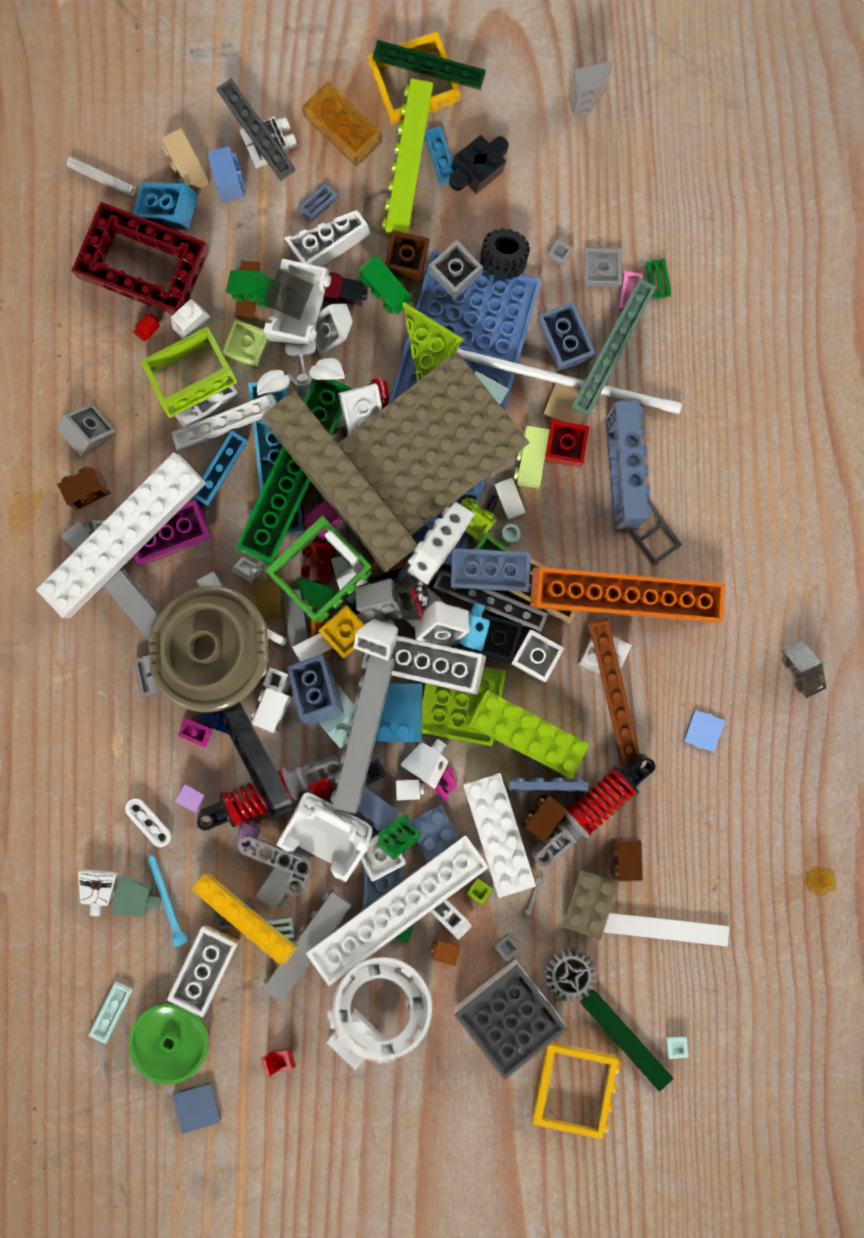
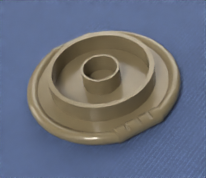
[149,586,269,712]

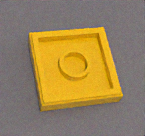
[317,604,365,659]

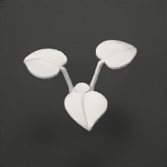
[257,341,345,397]

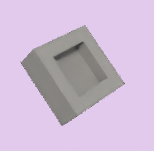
[547,239,573,266]
[494,933,521,962]

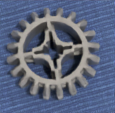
[544,947,597,1002]

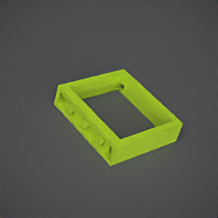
[140,326,238,418]

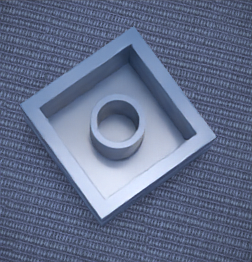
[207,147,246,202]

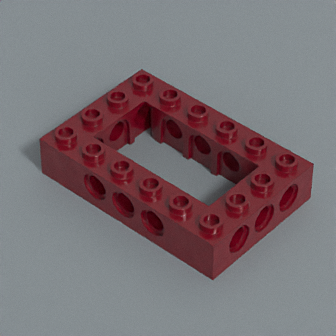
[71,201,210,315]

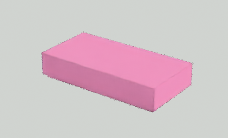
[618,271,643,310]

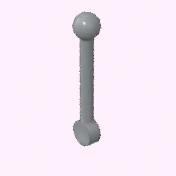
[524,877,543,916]

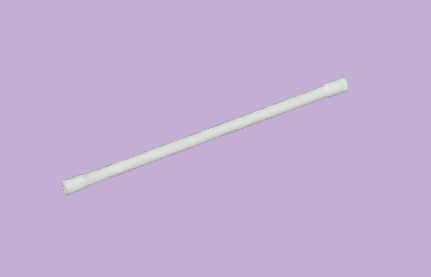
[457,348,682,414]

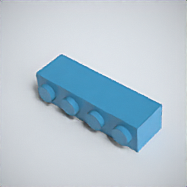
[192,430,248,507]

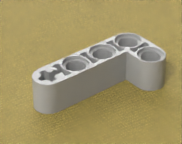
[238,835,313,896]

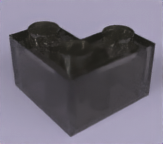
[781,640,827,698]

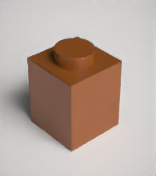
[430,938,461,966]

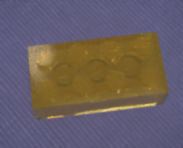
[302,81,383,167]

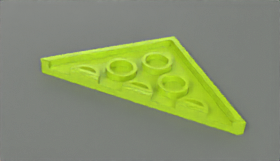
[402,302,464,382]

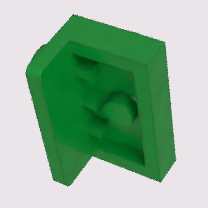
[377,813,421,860]

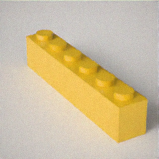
[191,874,298,965]

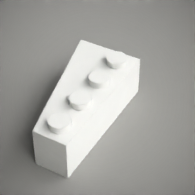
[284,210,370,267]

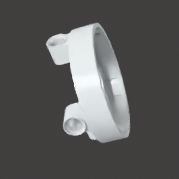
[328,958,432,1064]

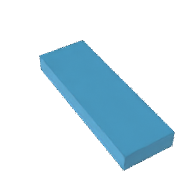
[424,126,454,185]

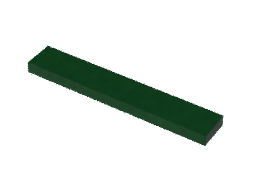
[372,40,486,90]
[580,989,674,1092]

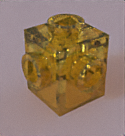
[804,866,837,895]

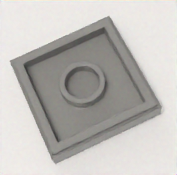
[584,248,622,287]

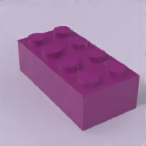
[134,500,214,566]

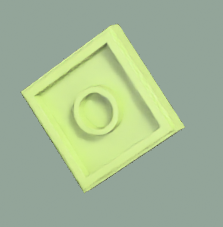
[222,319,268,368]

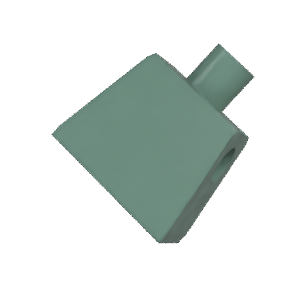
[111,875,161,916]

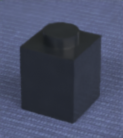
[339,278,369,306]
[366,758,387,785]

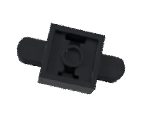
[449,135,509,194]

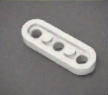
[125,798,172,847]

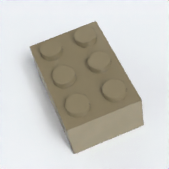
[562,870,618,940]

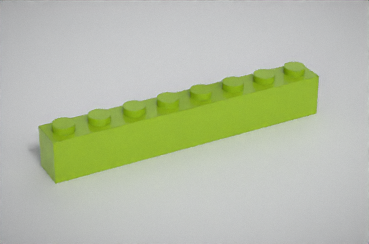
[382,78,433,236]

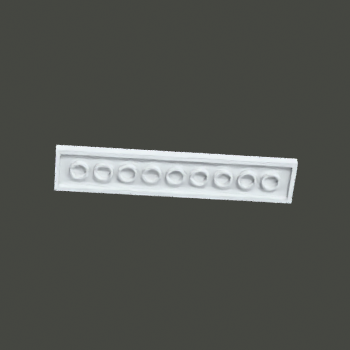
[306,835,489,986]

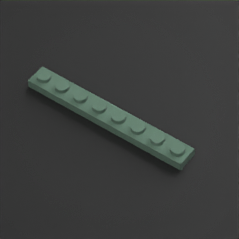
[571,278,656,418]

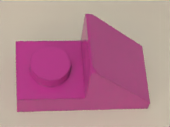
[178,718,213,748]

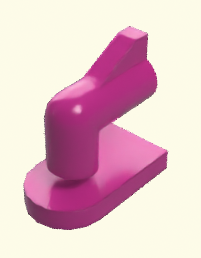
[431,766,457,801]

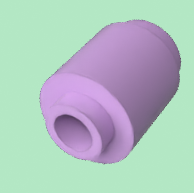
[236,820,261,850]

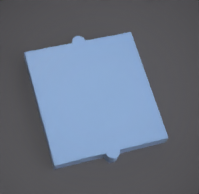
[684,710,725,752]

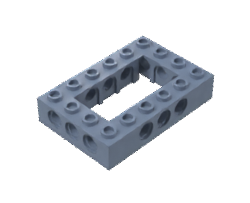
[605,400,651,531]

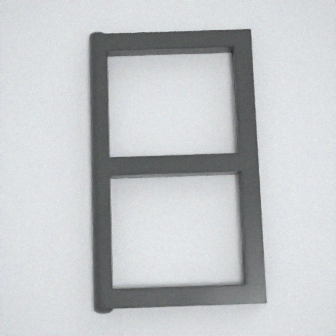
[629,499,683,565]

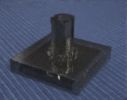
[264,268,314,320]

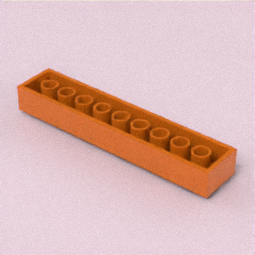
[530,567,725,623]

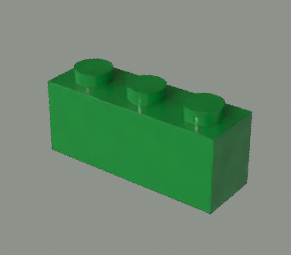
[356,255,413,315]

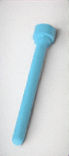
[148,856,189,947]

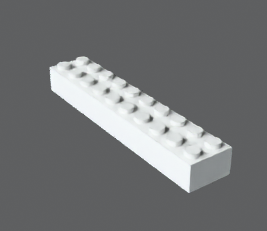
[36,453,206,618]

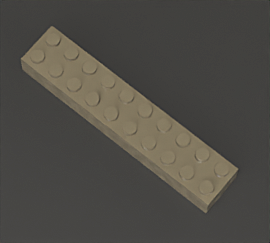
[262,391,418,573]

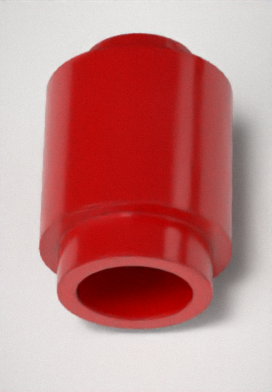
[133,313,160,342]
[368,378,390,407]

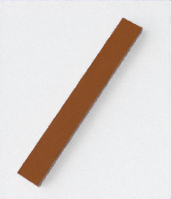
[588,618,642,767]

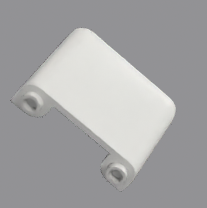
[263,259,331,345]
[277,793,372,882]

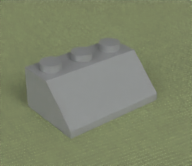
[568,61,613,117]

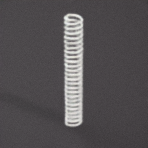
[66,156,136,196]

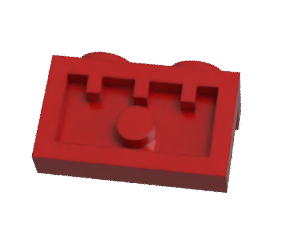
[301,542,333,583]

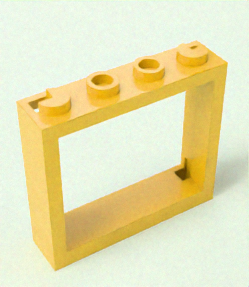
[367,31,461,125]
[531,1042,620,1139]

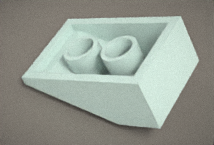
[318,685,357,749]

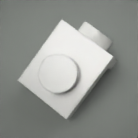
[232,556,265,583]

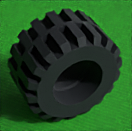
[480,228,530,280]

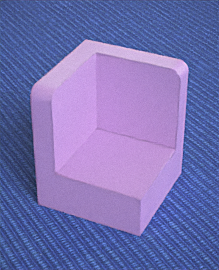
[175,784,205,813]

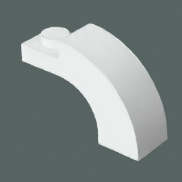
[175,378,238,428]

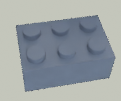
[537,301,596,373]
[287,654,344,726]

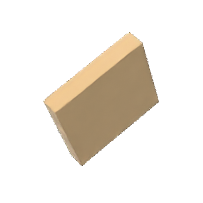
[543,383,584,424]

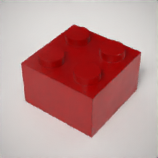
[544,420,590,468]

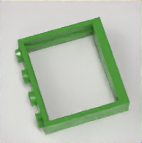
[265,516,372,623]

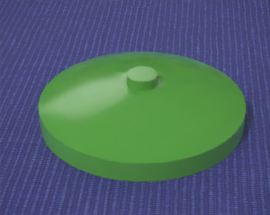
[129,1002,209,1084]

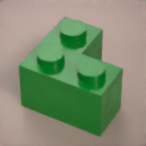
[225,270,281,309]

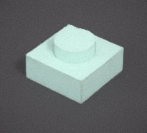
[666,1036,688,1059]

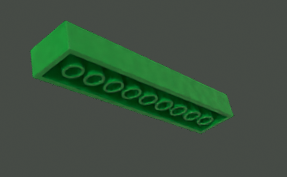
[235,379,353,565]

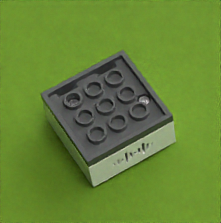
[454,959,567,1080]

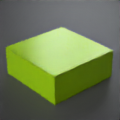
[466,877,493,905]

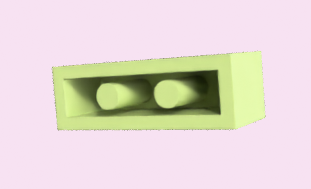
[514,426,549,489]

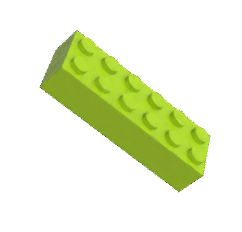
[466,690,590,779]

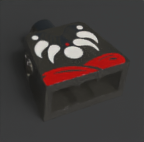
[393,576,430,620]

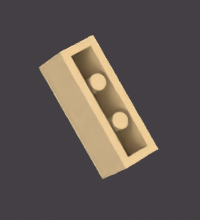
[161,128,209,191]

